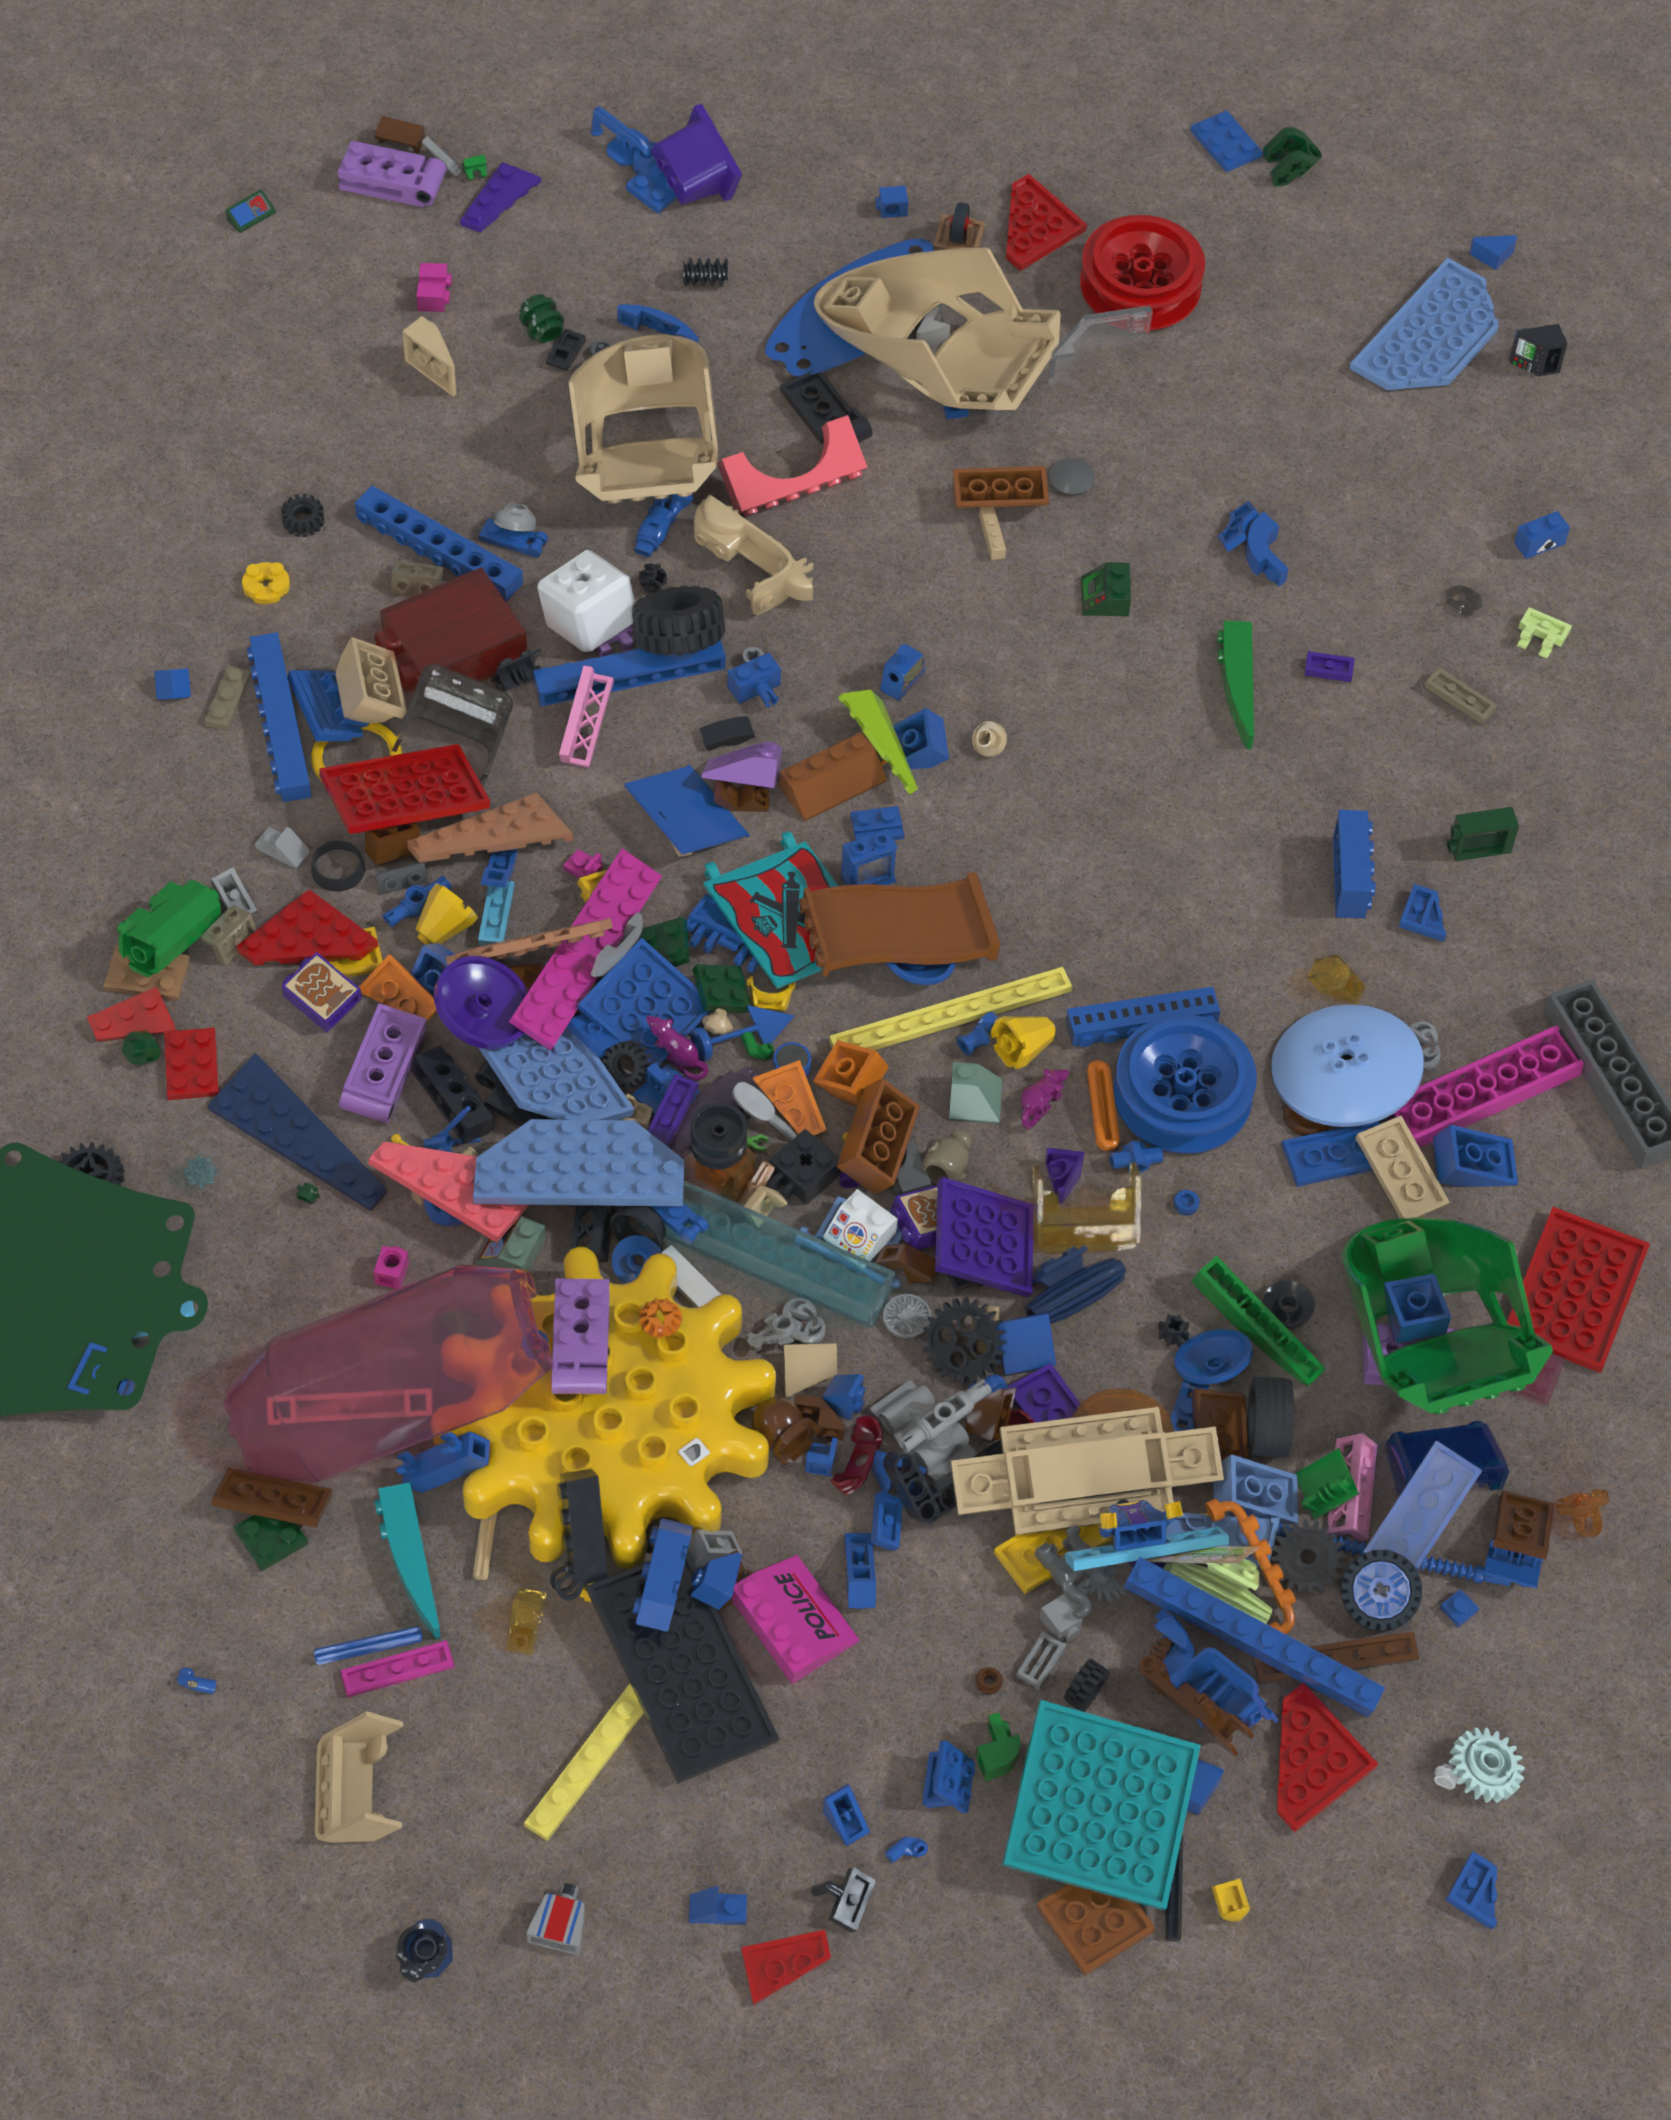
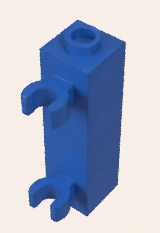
[396,1431,490,1493]

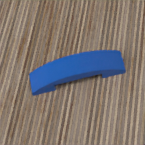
[617,304,698,343]
[481,849,518,888]

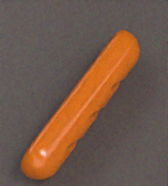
[1087,1060,1120,1151]

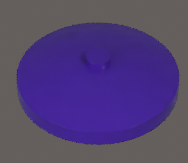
[434,956,528,1049]

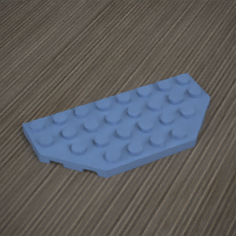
[1350,258,1499,390]
[479,1028,634,1122]
[473,1119,684,1206]

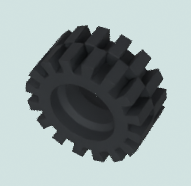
[281,494,325,537]
[603,1040,653,1088]
[1064,1658,1110,1712]

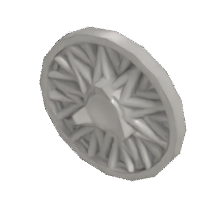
[883,1294,931,1339]

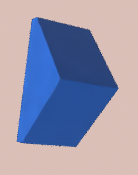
[1470,235,1517,270]
[823,1784,870,1846]

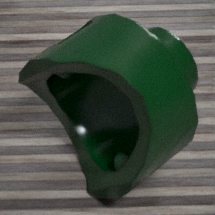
[122,1030,161,1065]

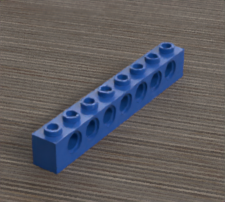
[355,486,523,602]

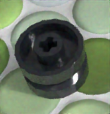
[690,1102,748,1170]

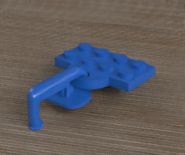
[591,106,677,214]

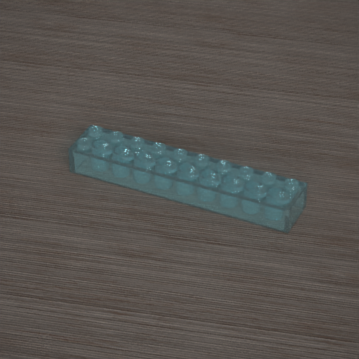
[638,1181,896,1328]

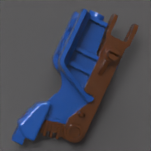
[1139,1609,1278,1757]

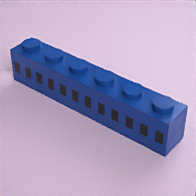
[1065,987,1220,1047]

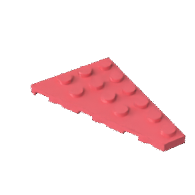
[368,1142,529,1243]

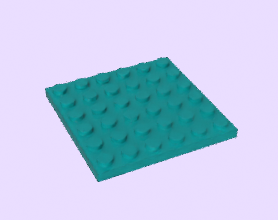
[1002,1700,1201,1911]

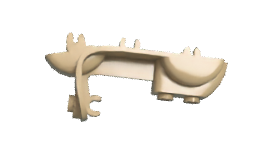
[694,495,813,616]

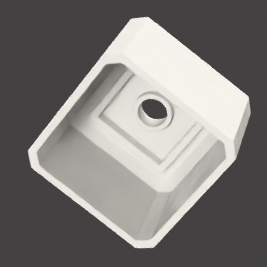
[537,550,635,652]

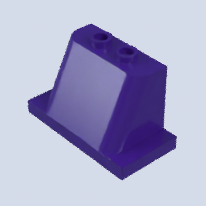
[651,104,742,205]

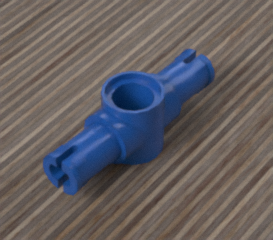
[382,875,451,928]

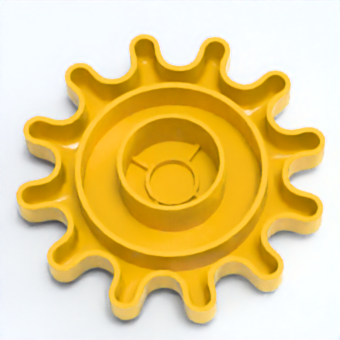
[431,1247,776,1569]

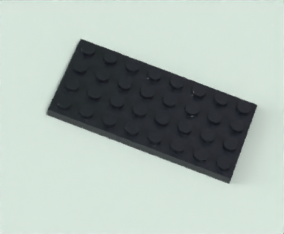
[586,1550,779,1784]

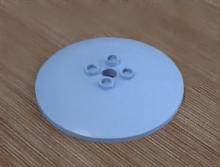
[1271,1005,1424,1127]

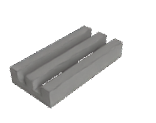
[422,136,462,176]
[1015,1631,1066,1691]

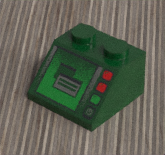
[1081,562,1131,617]

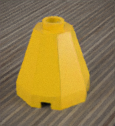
[415,883,478,945]
[991,1016,1055,1069]

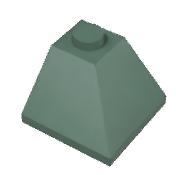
[949,1062,1002,1124]

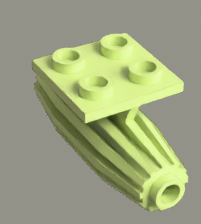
[1163,1559,1273,1624]

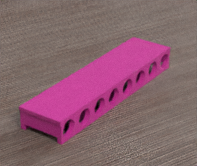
[1387,1025,1584,1148]

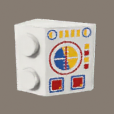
[823,1189,897,1268]

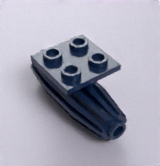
[1025,1245,1126,1324]

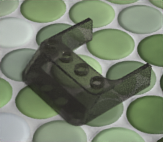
[392,664,513,786]

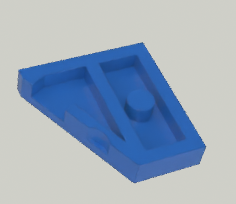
[1399,884,1447,942]
[1445,1851,1497,1929]

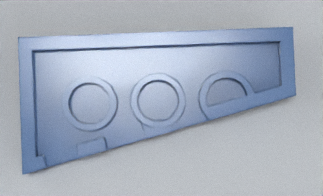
[1166,1513,1280,1569]

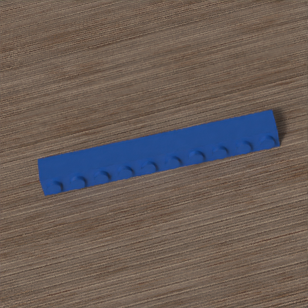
[1123,1557,1385,1718]

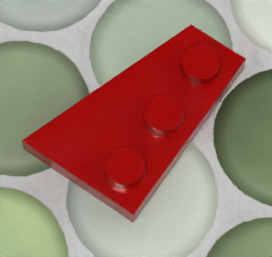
[86,987,177,1042]
[741,1929,831,2005]

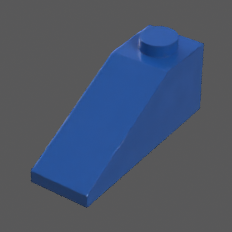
[845,1533,876,1609]

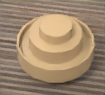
[972,721,1007,757]

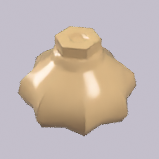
[702,1008,733,1036]

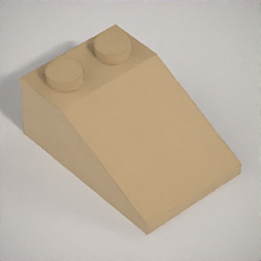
[403,316,456,396]

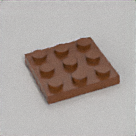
[1036,1884,1156,1976]

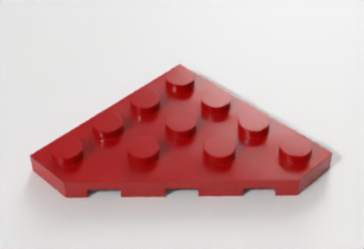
[1006,174,1087,272]
[236,889,379,965]
[1276,1683,1378,1833]

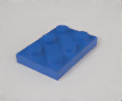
[1190,110,1263,172]

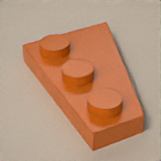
[359,954,437,1024]
[752,1060,827,1136]

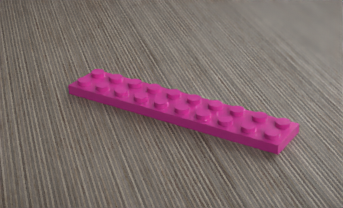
[509,848,662,1051]

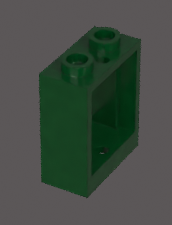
[1447,807,1519,862]

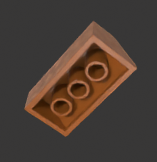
[952,466,1049,508]
[779,732,887,822]

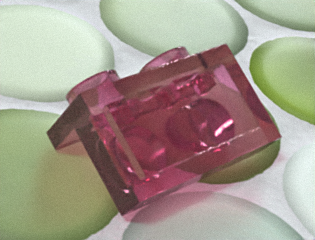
[1518,1353,1566,1405]

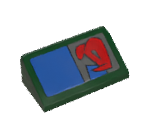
[226,189,276,233]

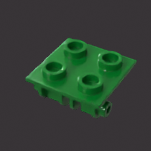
[1295,1448,1359,1520]

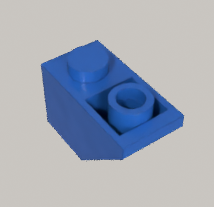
[823,1374,866,1421]

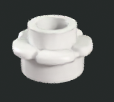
[1434,1764,1461,1789]

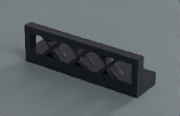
[570,1205,615,1262]

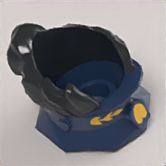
[396,1919,453,1983]

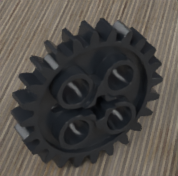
[922,1298,1008,1384]

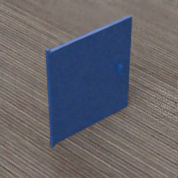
[624,764,750,855]

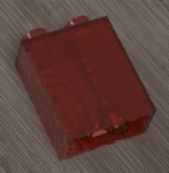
[374,567,527,705]

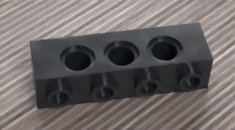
[412,1046,494,1144]

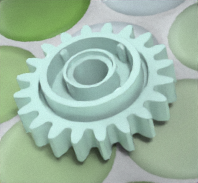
[1449,1728,1525,1803]

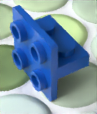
[633,1063,703,1116]
[922,1740,975,1813]

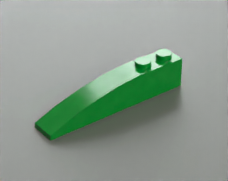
[1217,620,1254,749]
[1191,1255,1326,1387]

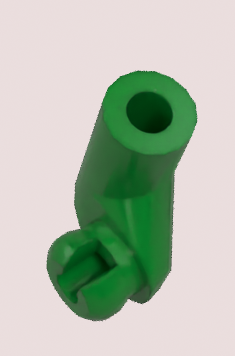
[740,1032,774,1060]

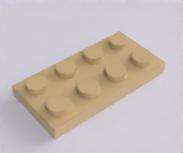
[1355,1116,1450,1218]

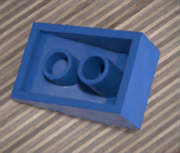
[1432,1124,1518,1187]

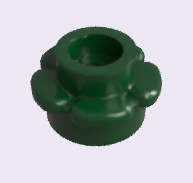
[295,1182,320,1205]

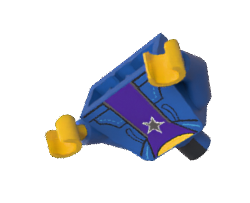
[1099,1499,1183,1551]

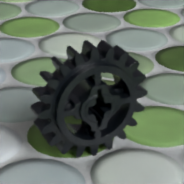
[57,1142,125,1186]

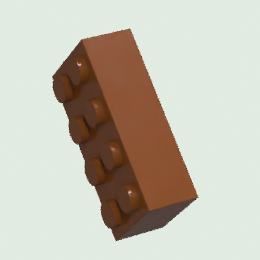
[837,1078,920,1195]

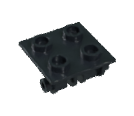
[491,649,541,692]

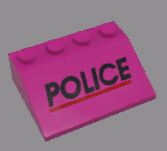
[731,1555,860,1684]

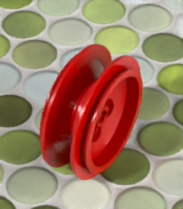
[1080,215,1205,331]

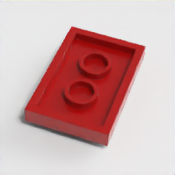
[164,1027,219,1101]

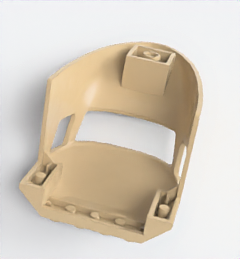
[814,248,1061,410]
[569,334,718,503]

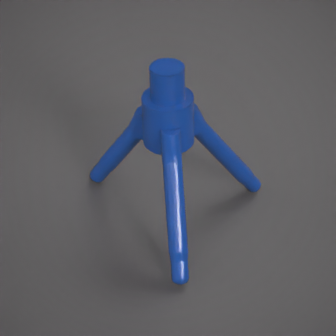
[424,1106,481,1153]

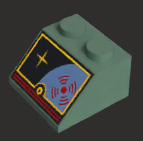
[476,1216,546,1282]

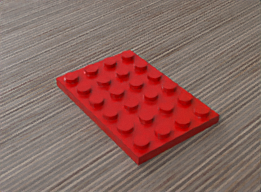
[319,744,490,834]
[1507,1206,1650,1373]

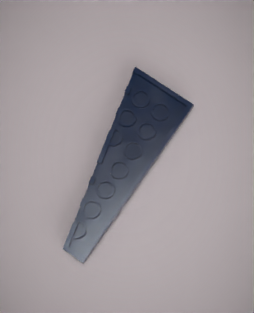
[208,1053,387,1211]

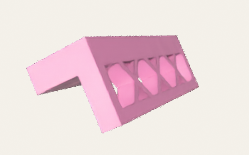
[559,666,614,768]
[1327,1433,1377,1541]

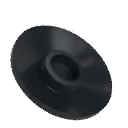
[1263,1280,1315,1328]

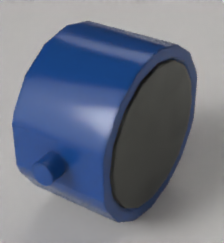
[773,1042,811,1078]

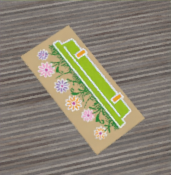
[1145,1546,1259,1564]

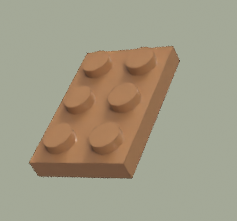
[104,945,190,1001]

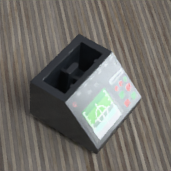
[1509,324,1568,377]

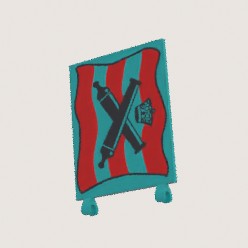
[703,831,838,989]

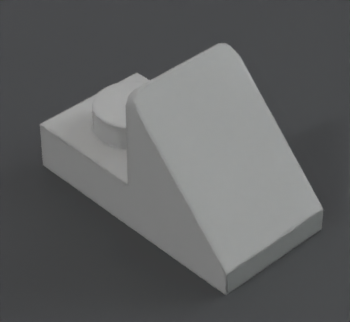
[916,304,950,346]
[255,827,310,869]
[211,867,257,914]

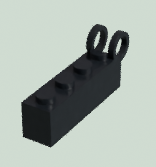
[550,1468,608,1600]

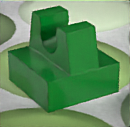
[461,155,487,181]

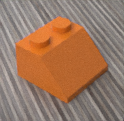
[813,1040,889,1106]

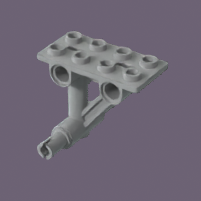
[870,1379,991,1483]

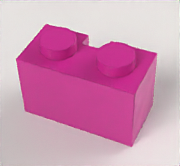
[417,263,452,312]

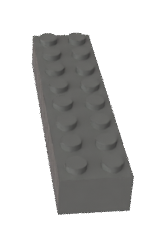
[1544,979,1671,1169]

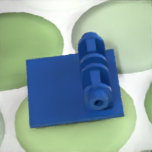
[1484,1537,1543,1589]

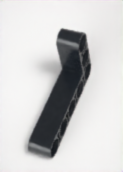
[883,1440,1003,1524]

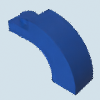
[1246,512,1289,586]

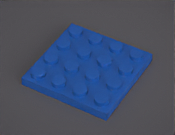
[577,938,711,1067]

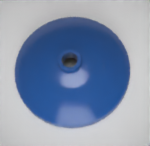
[886,962,956,985]
[1175,1329,1253,1385]

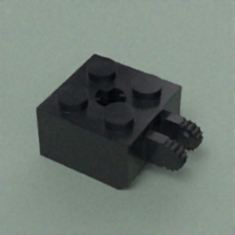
[766,1129,841,1204]

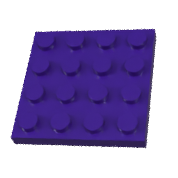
[935,1177,1034,1298]

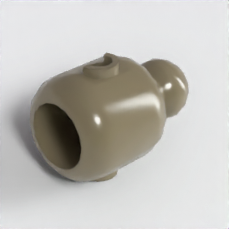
[922,1130,971,1185]

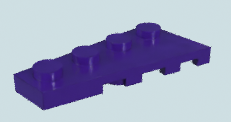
[460,162,541,233]

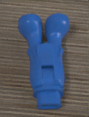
[634,494,693,557]

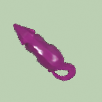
[646,1016,709,1081]
[1021,1069,1069,1130]

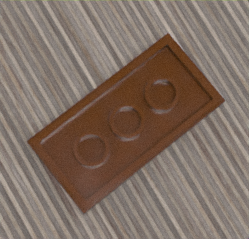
[212,1468,332,1528]

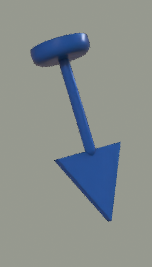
[690,1005,794,1062]

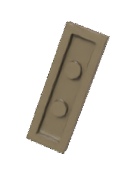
[204,665,251,731]
[1424,667,1497,725]

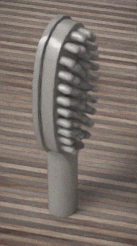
[732,1082,798,1141]

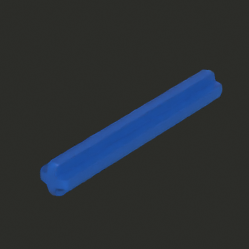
[314,1626,422,1665]

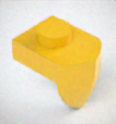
[1211,1878,1250,1922]

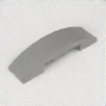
[591,912,643,977]

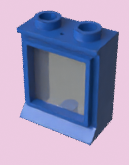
[841,829,898,885]

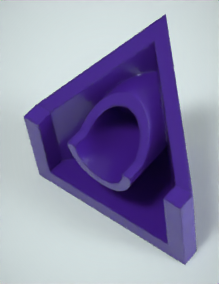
[1045,1148,1085,1204]

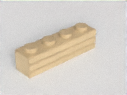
[979,507,1006,560]

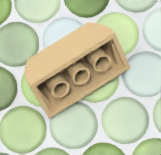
[336,637,407,724]

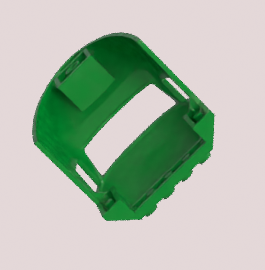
[1342,1217,1553,1414]

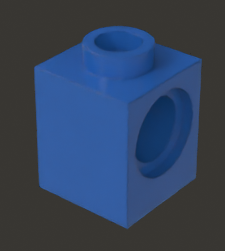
[875,186,908,218]

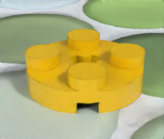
[242,562,290,604]

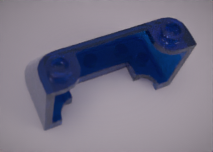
[1385,1421,1509,1498]

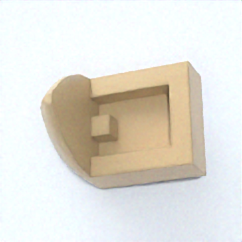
[743,1186,787,1226]

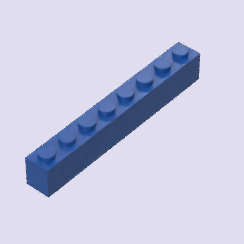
[246,632,311,802]
[533,640,726,707]

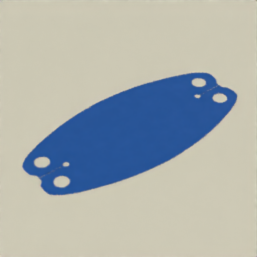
[765,238,934,377]

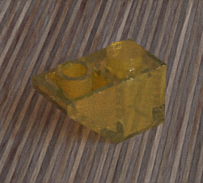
[1307,955,1366,1005]
[506,1588,546,1655]

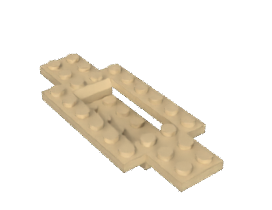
[950,1407,1224,1535]

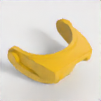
[747,976,796,1011]

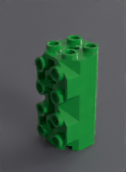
[117,879,221,978]

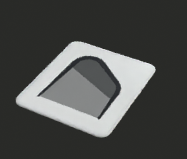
[678,1438,710,1466]

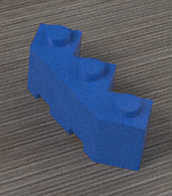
[633,1518,693,1632]

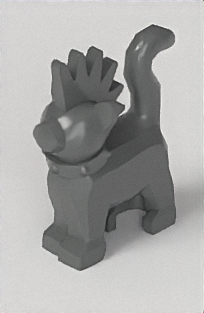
[1034,1525,1126,1618]

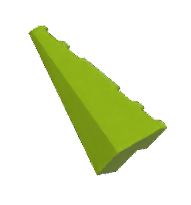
[838,690,918,795]

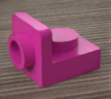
[564,849,603,878]

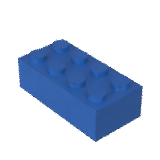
[1333,810,1375,919]

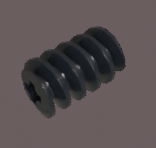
[683,258,728,287]

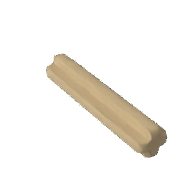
[473,1512,497,1581]

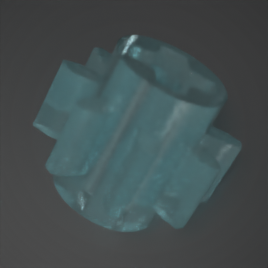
[184,1155,217,1189]

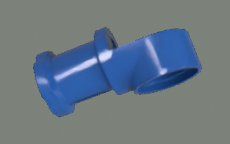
[956,1012,998,1056]

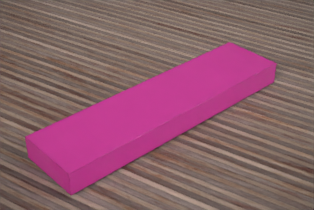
[340,1640,455,1698]

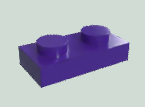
[1304,651,1355,682]

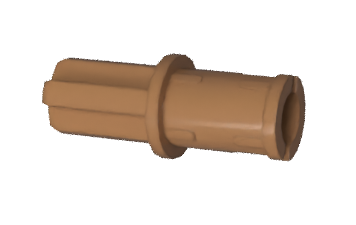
[737,1161,774,1209]

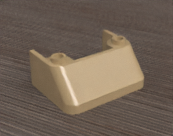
[315,1711,403,1843]

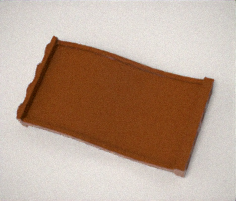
[799,872,1000,977]

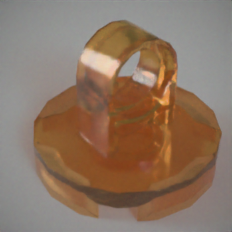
[1555,1489,1610,1537]

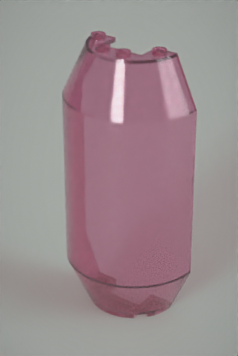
[223,1265,553,1482]

